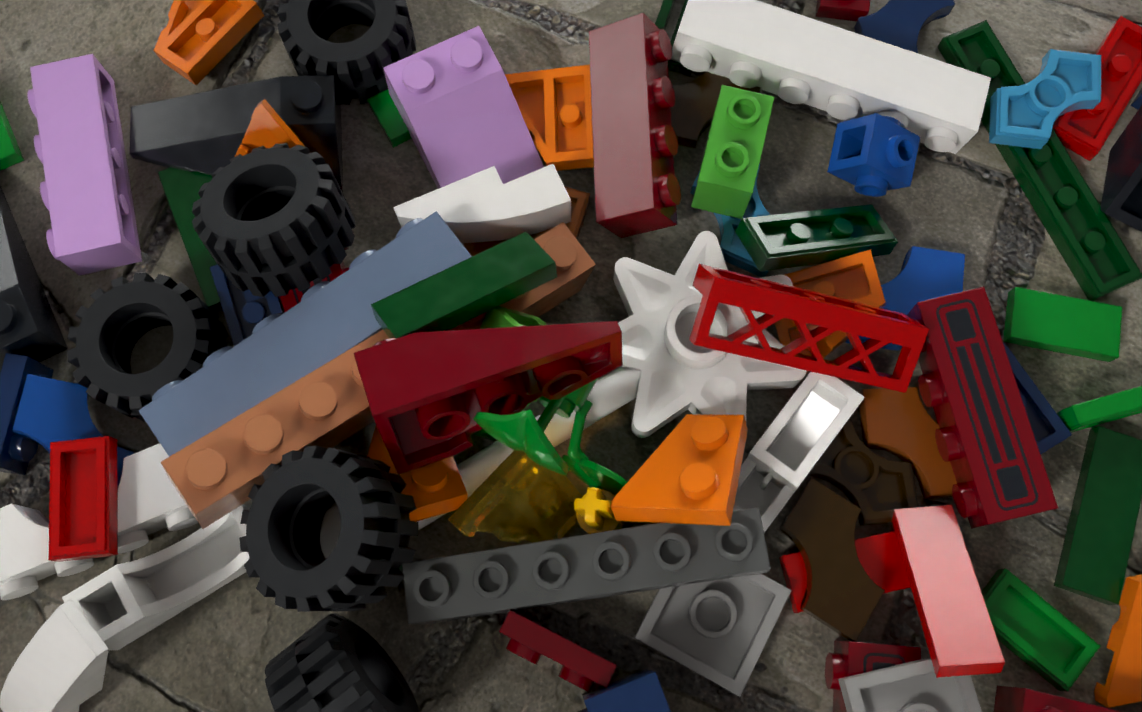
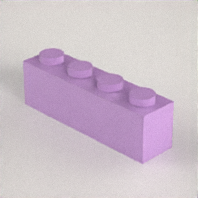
[27,54,142,275]

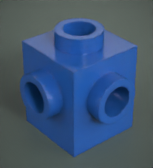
[827,113,920,197]

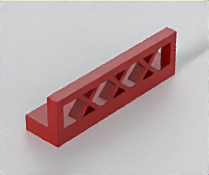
[689,264,929,393]

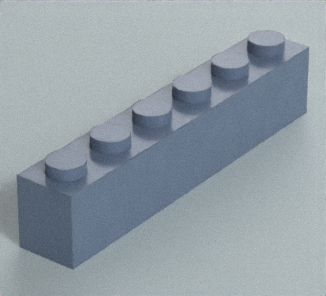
[139,211,472,457]

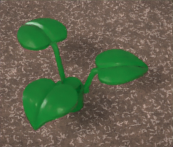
[473,378,628,495]

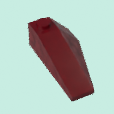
[353,321,623,475]

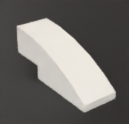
[393,164,571,243]
[733,372,865,533]
[0,599,109,712]

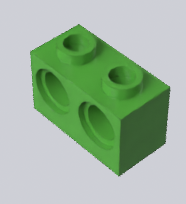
[691,85,775,219]

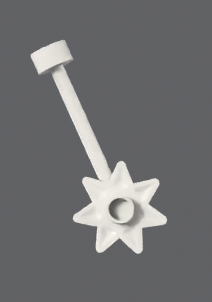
[320,231,807,573]

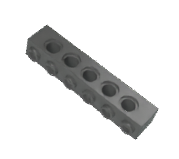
[402,507,771,624]

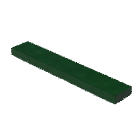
[937,20,1142,301]

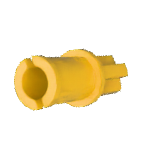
[574,487,623,534]

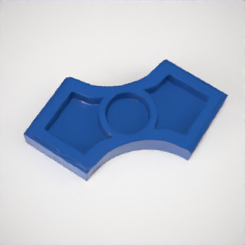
[845,246,965,351]
[12,374,134,486]

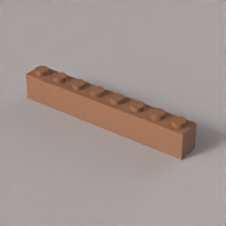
[160,222,596,529]

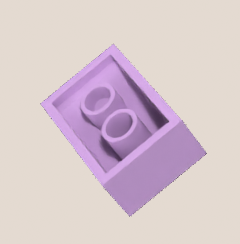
[383,26,544,189]

